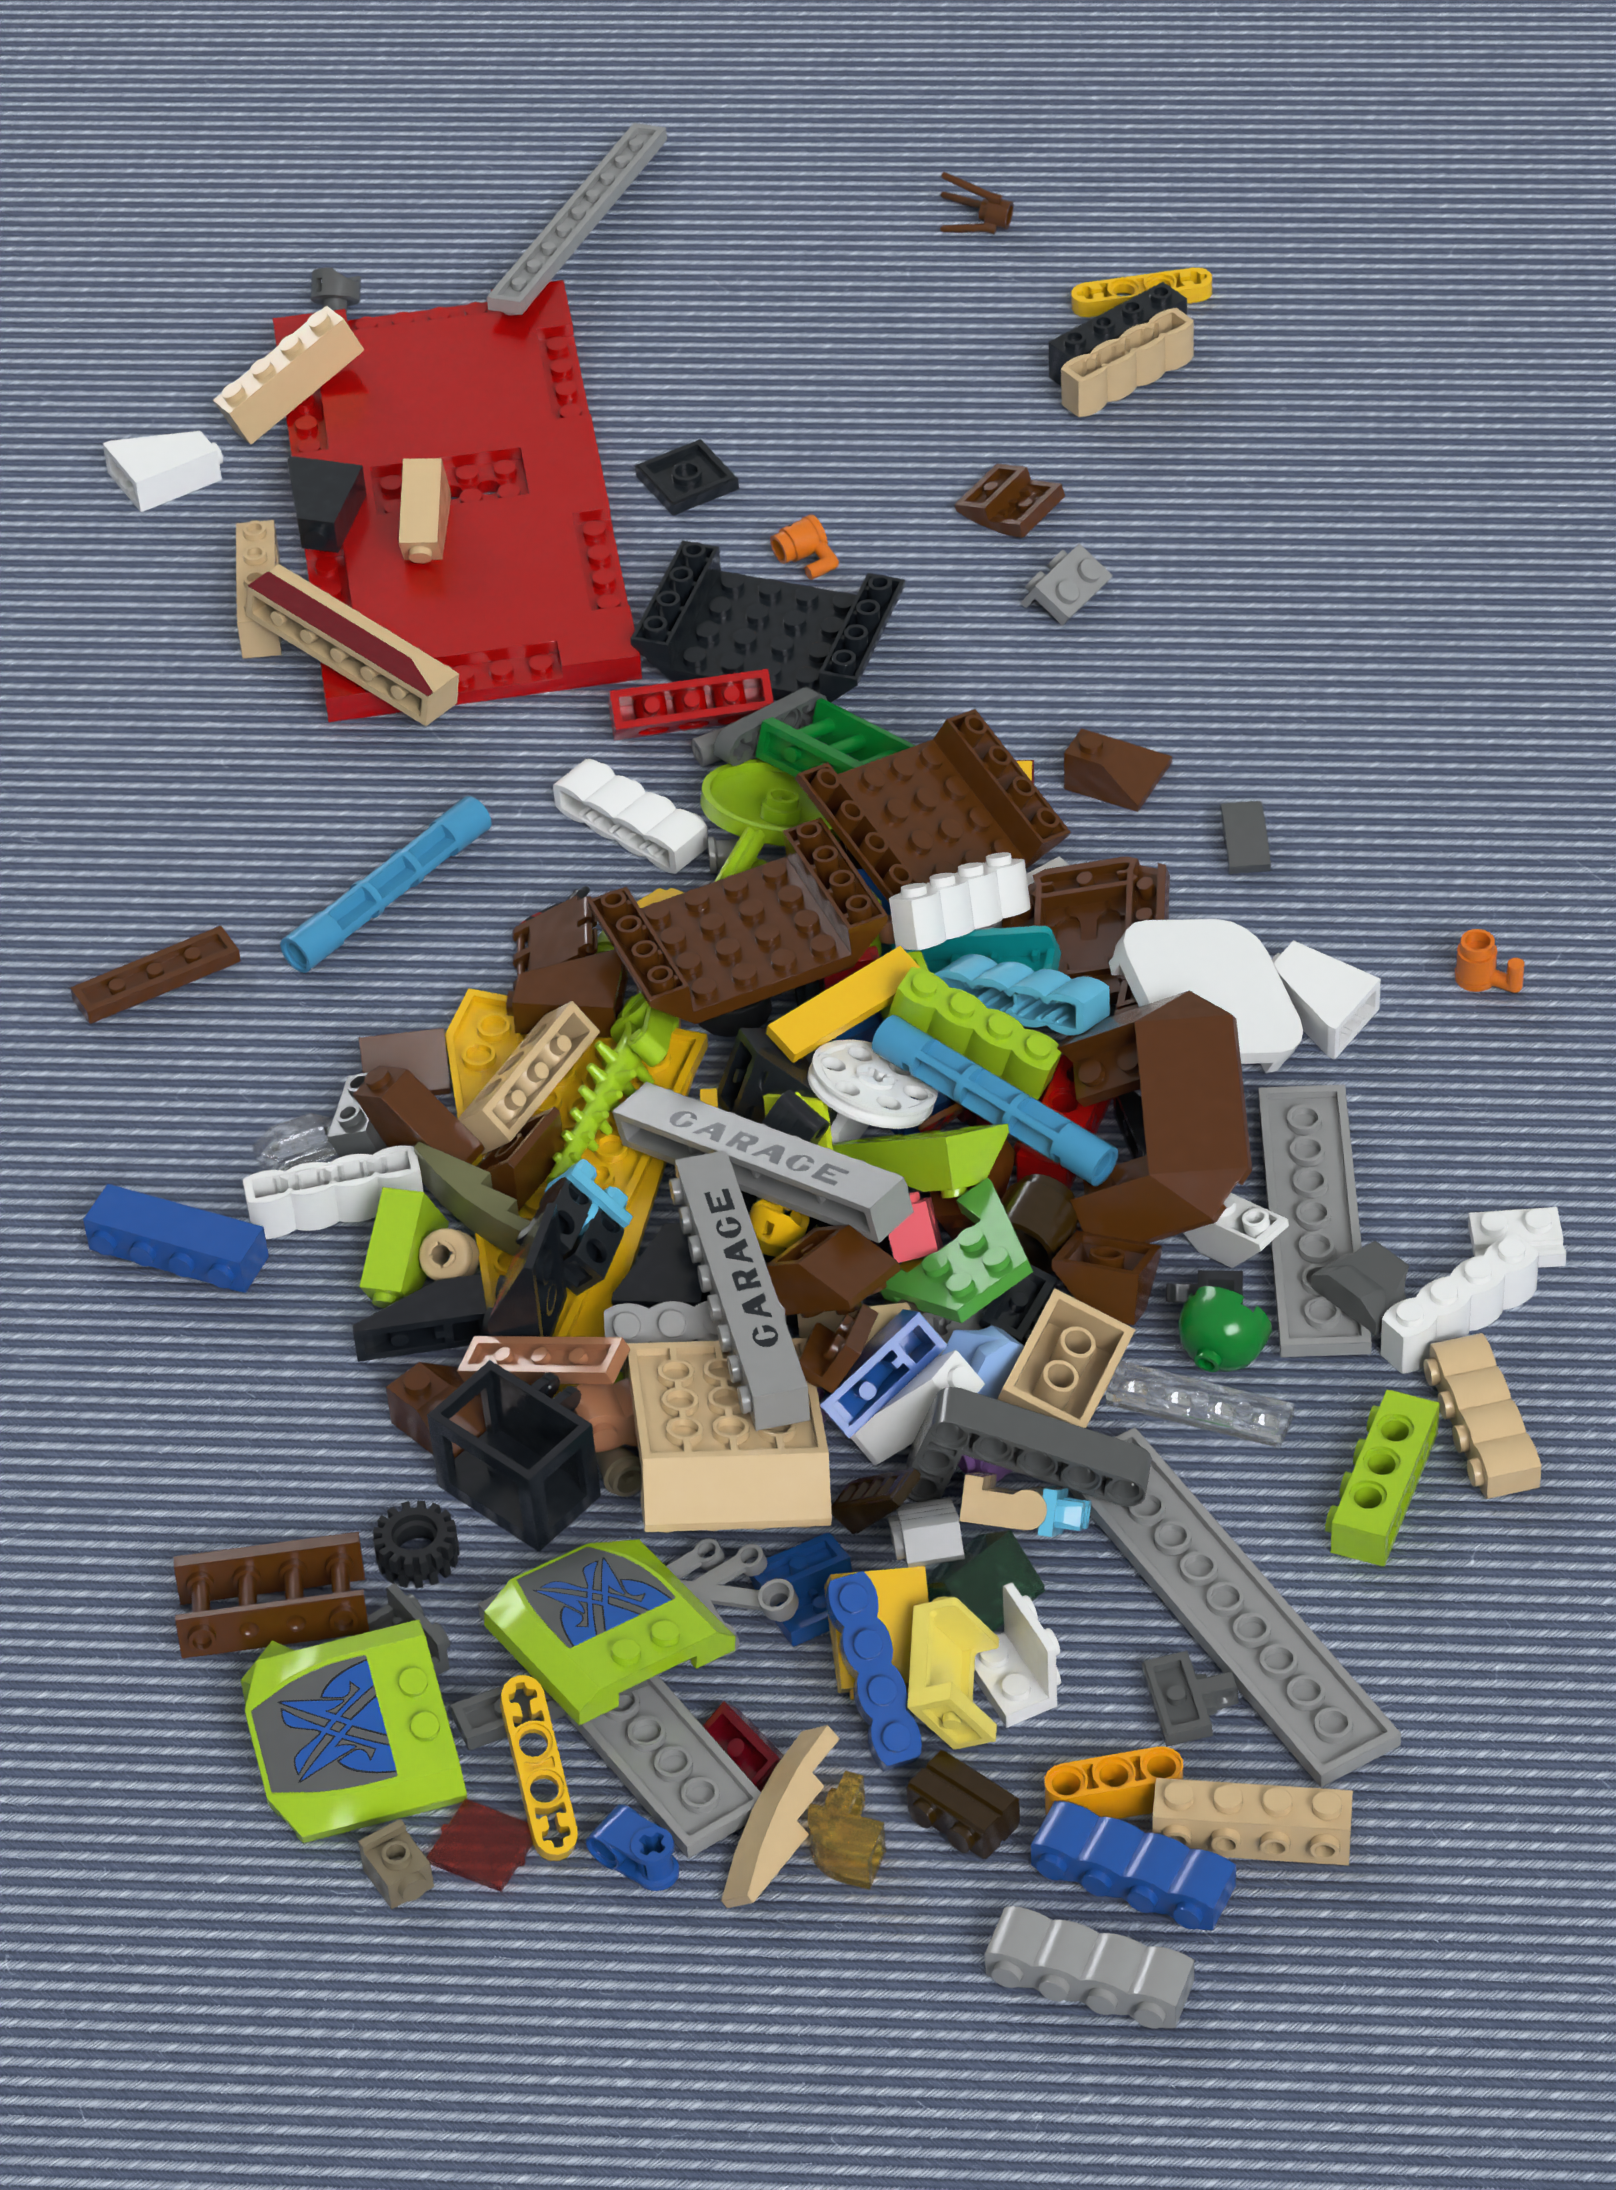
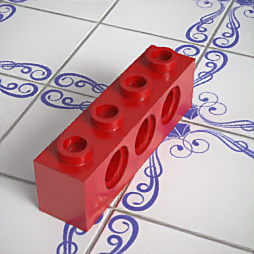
[608,669,774,741]
[1013,1053,1112,1189]

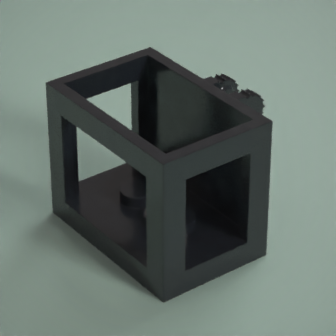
[427,1360,601,1552]

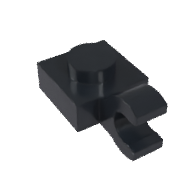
[1166,1270,1243,1305]

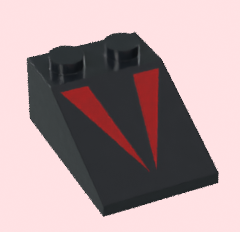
[483,1203,567,1337]

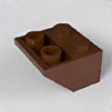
[766,1224,901,1318]

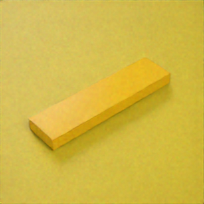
[766,946,922,1063]

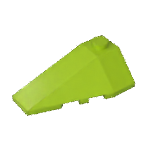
[832,1124,1009,1198]

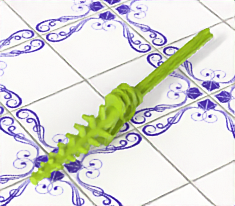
[547,827,765,1184]

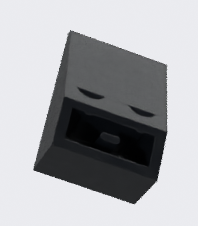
[717,1028,837,1126]

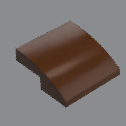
[954,463,1065,538]

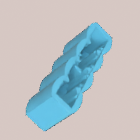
[935,954,1110,1035]

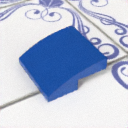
[749,1532,853,1647]

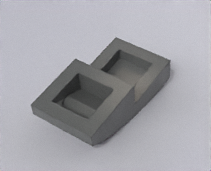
[1220,801,1271,874]

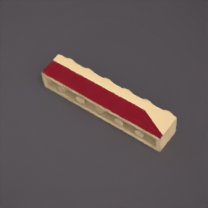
[246,564,459,726]

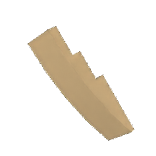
[721,1725,839,1908]

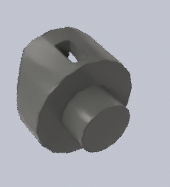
[311,267,361,315]

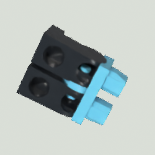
[515,1159,633,1296]

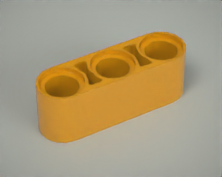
[1044,1746,1183,1819]

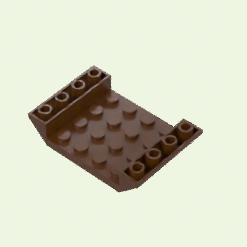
[795,709,1071,904]
[587,817,888,1024]

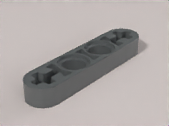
[714,687,827,766]

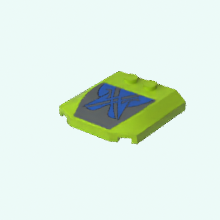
[484,1539,736,1726]
[245,1619,467,1843]

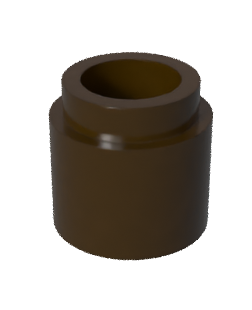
[1001,1174,1078,1274]

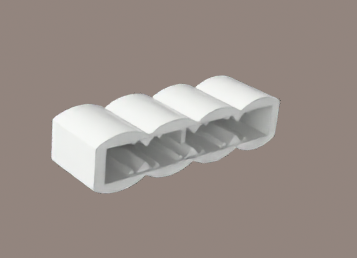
[553,759,708,874]
[889,852,1031,950]
[243,1146,423,1239]
[1381,1234,1539,1374]

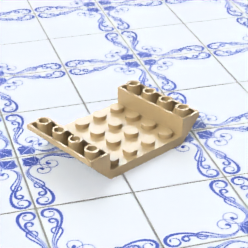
[622,1338,832,1533]

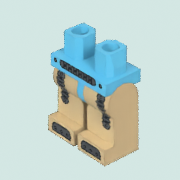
[959,1472,1092,1537]

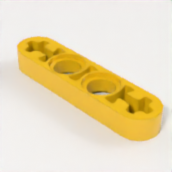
[1071,267,1212,317]
[500,1675,578,1861]

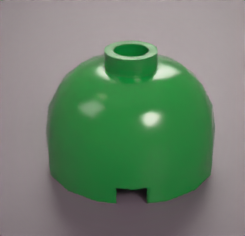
[1178,1286,1272,1372]

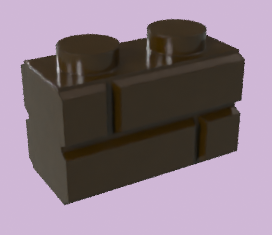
[906,1750,1020,1860]

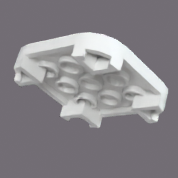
[1109,919,1303,1073]

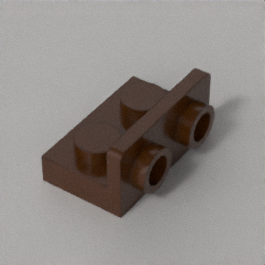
[799,1303,878,1394]

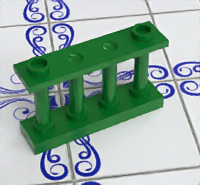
[755,698,916,777]

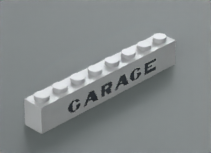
[612,1082,914,1243]
[669,1150,810,1431]

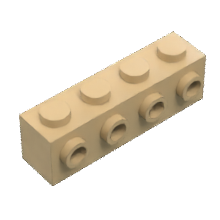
[213,305,364,445]
[1153,1778,1353,1866]

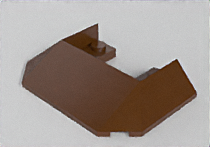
[1057,990,1252,1243]

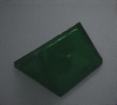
[926,1530,1045,1632]

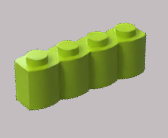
[887,967,1062,1100]

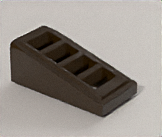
[831,1468,921,1535]

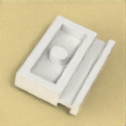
[1468,1207,1566,1268]

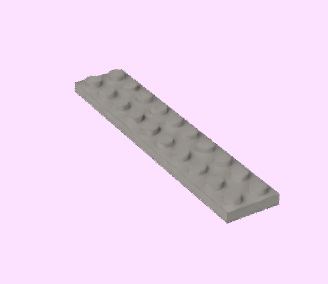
[1069,1427,1401,1787]

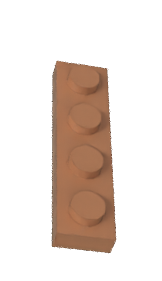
[457,1336,630,1384]

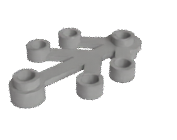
[666,1538,799,1656]

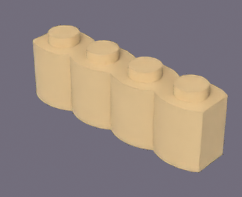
[1061,308,1194,417]
[1423,1333,1541,1499]

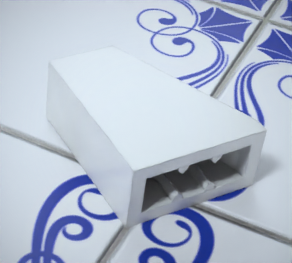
[103,431,223,512]
[1272,940,1381,1059]
[851,1350,985,1465]

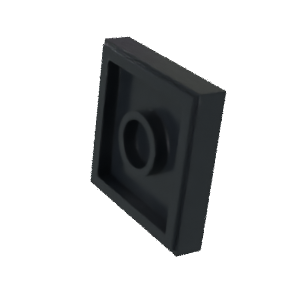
[635,439,739,516]

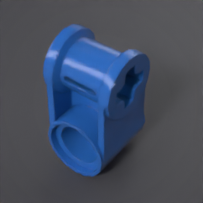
[585,1804,680,1891]

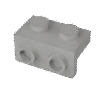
[1021,543,1113,626]

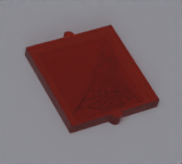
[426,1799,533,1892]

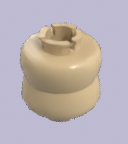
[419,1228,480,1281]

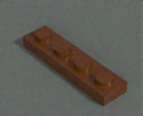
[70,925,241,1024]

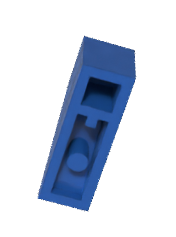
[819,1309,948,1439]

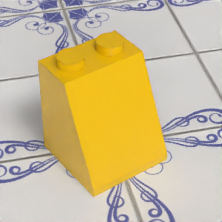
[824,1566,929,1700]

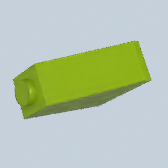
[359,1187,449,1308]

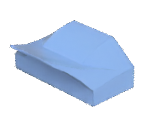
[942,1325,1024,1400]

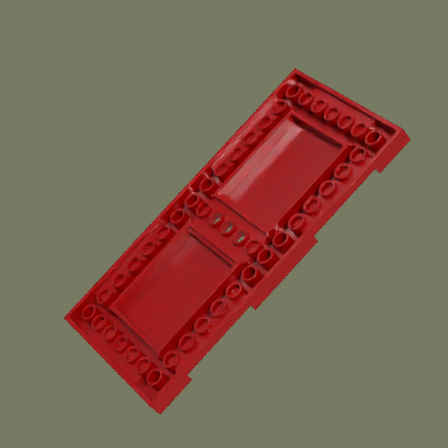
[272,280,642,722]

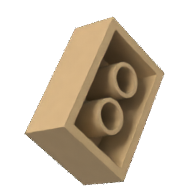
[997,1288,1136,1428]

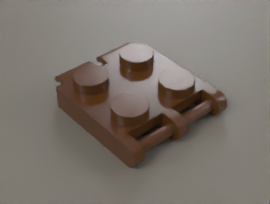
[512,895,598,991]

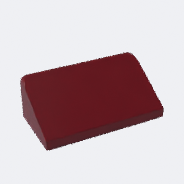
[702,1701,784,1792]

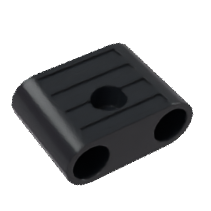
[761,1090,830,1145]

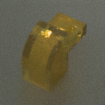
[808,1771,886,1890]

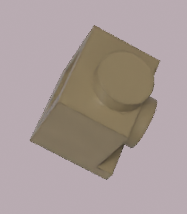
[358,1819,434,1909]

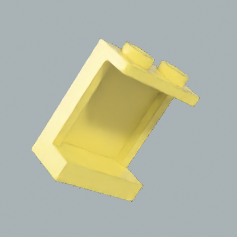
[907,1596,999,1750]

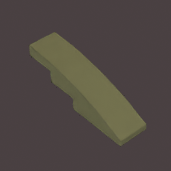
[414,1142,531,1256]

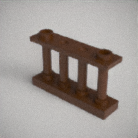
[173,1532,370,1659]

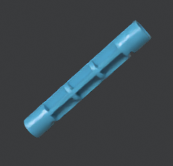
[280,796,492,973]
[872,1015,1118,1186]

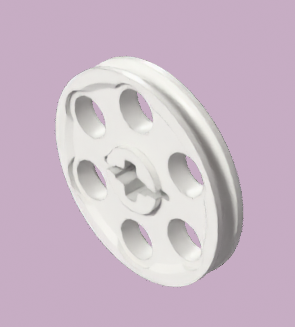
[807,1039,938,1129]

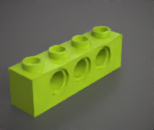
[1325,1389,1440,1567]

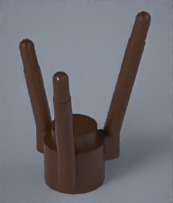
[940,172,1014,234]

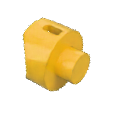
[749,1199,810,1257]

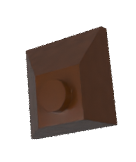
[1064,728,1172,812]
[1051,1231,1162,1326]
[386,1362,486,1459]

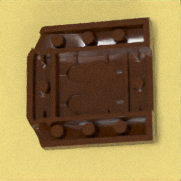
[1002,856,1170,1005]

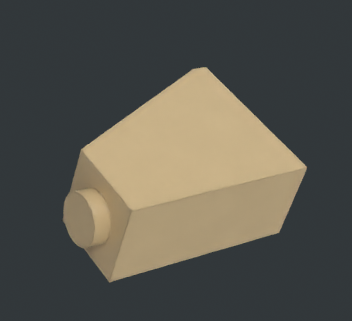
[399,458,451,563]

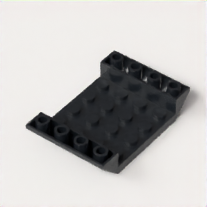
[631,540,905,702]

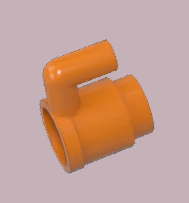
[770,514,839,580]
[1454,929,1525,993]

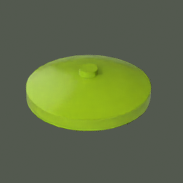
[700,759,841,846]

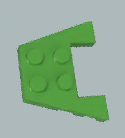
[880,1178,1033,1323]

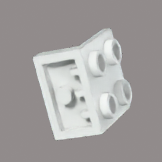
[974,1582,1061,1728]

